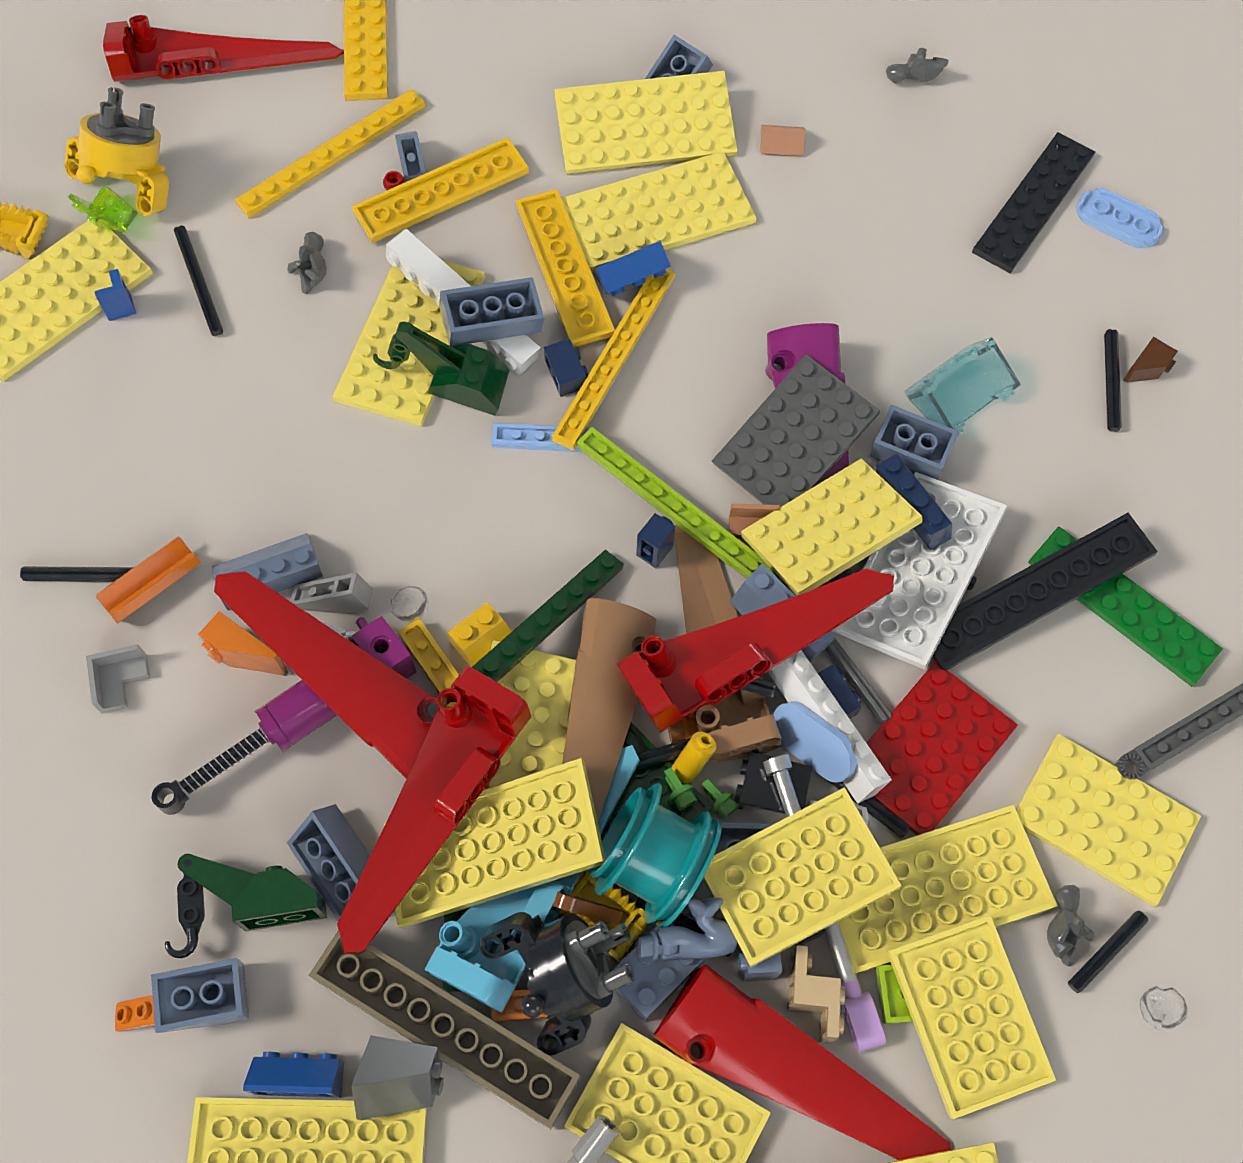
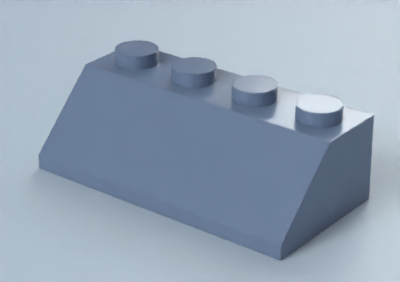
[212,533,323,611]
[730,563,837,663]
[287,804,370,921]

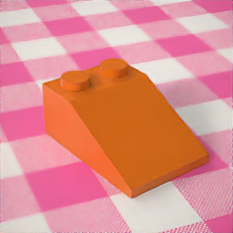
[198,611,288,676]

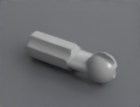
[567,1115,620,1163]

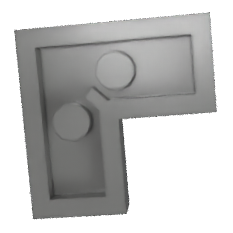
[86,645,150,713]

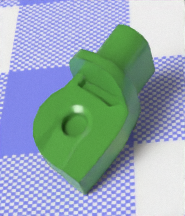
[664,768,697,811]
[702,779,739,820]

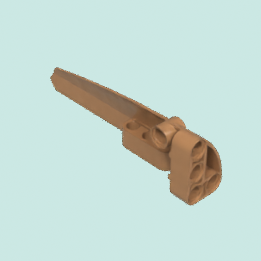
[562,598,656,822]

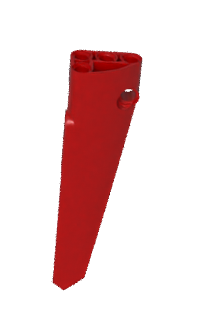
[337,666,531,954]

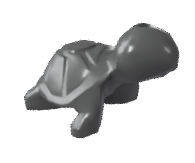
[886,48,949,83]
[287,232,327,294]
[1047,885,1094,966]

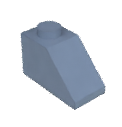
[395,131,426,181]

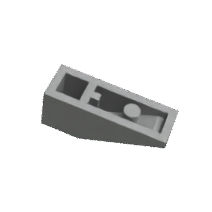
[290,572,373,613]

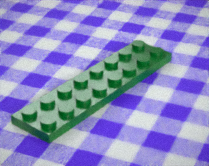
[1028,526,1223,687]

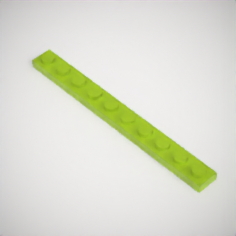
[576,427,778,579]

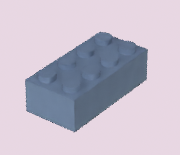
[439,277,544,346]

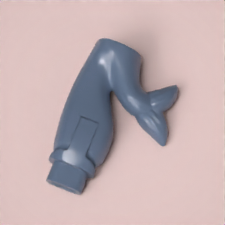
[638,898,737,960]

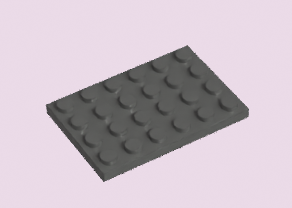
[712,355,880,507]

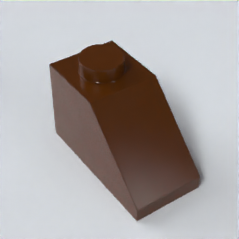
[1123,336,1178,383]

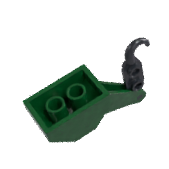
[165,853,327,959]

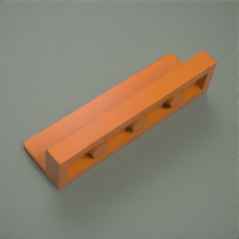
[96,536,201,624]

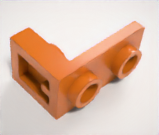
[115,995,155,1032]

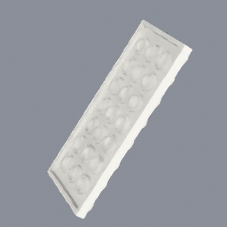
[832,472,1007,670]

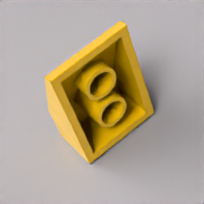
[447,602,512,668]

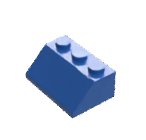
[594,240,671,296]
[243,1052,344,1098]

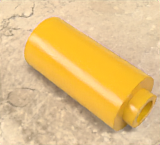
[671,732,716,784]

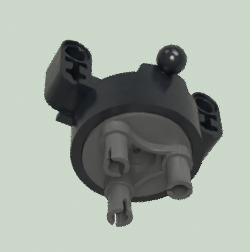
[479,912,635,1056]

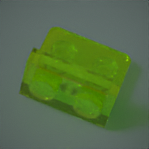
[68,185,138,234]

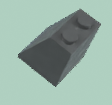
[352,1035,444,1120]

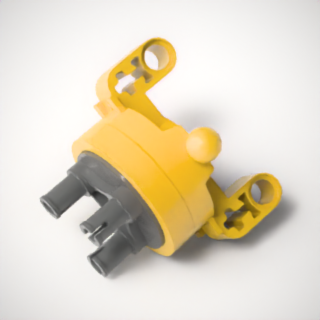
[65,87,169,216]

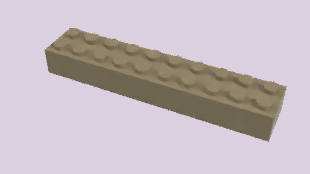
[308,930,581,1130]

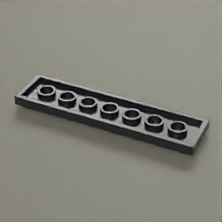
[972,132,1096,274]

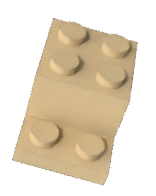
[787,945,845,1044]

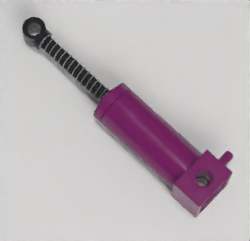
[151,616,417,815]

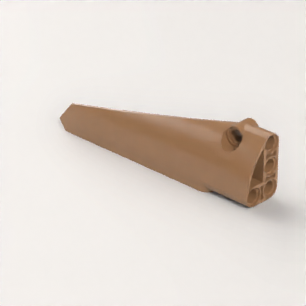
[674,525,782,761]

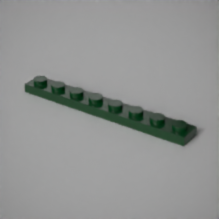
[472,549,624,682]

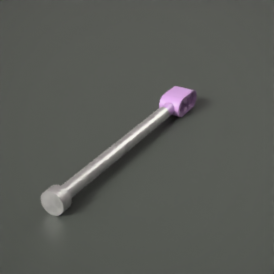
[763,754,886,1053]

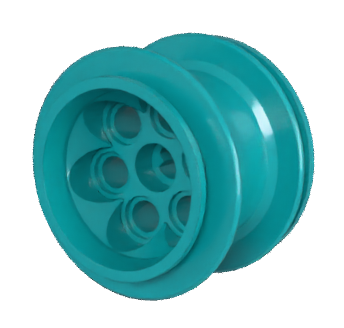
[590,783,722,928]

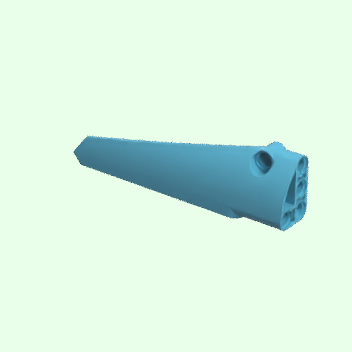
[424,745,640,1013]

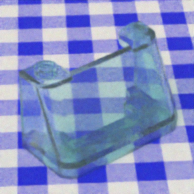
[904,337,1021,436]

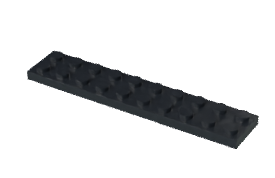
[932,512,1158,671]

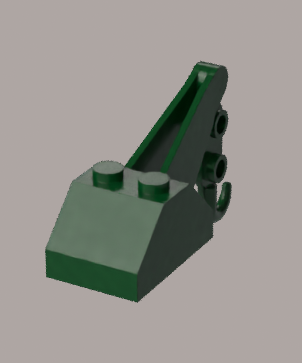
[373,321,510,416]

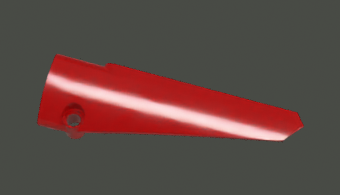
[103,15,344,82]
[617,569,894,733]
[214,571,447,779]
[653,964,951,1160]

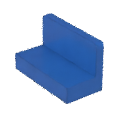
[95,269,136,321]

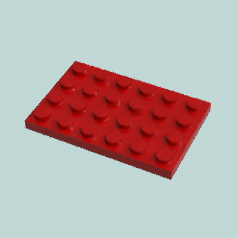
[866,661,1018,836]

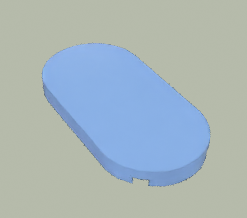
[1077,188,1163,248]
[774,701,857,783]

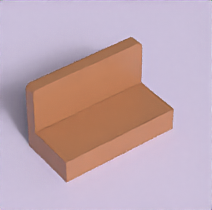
[760,125,806,156]
[729,504,780,539]

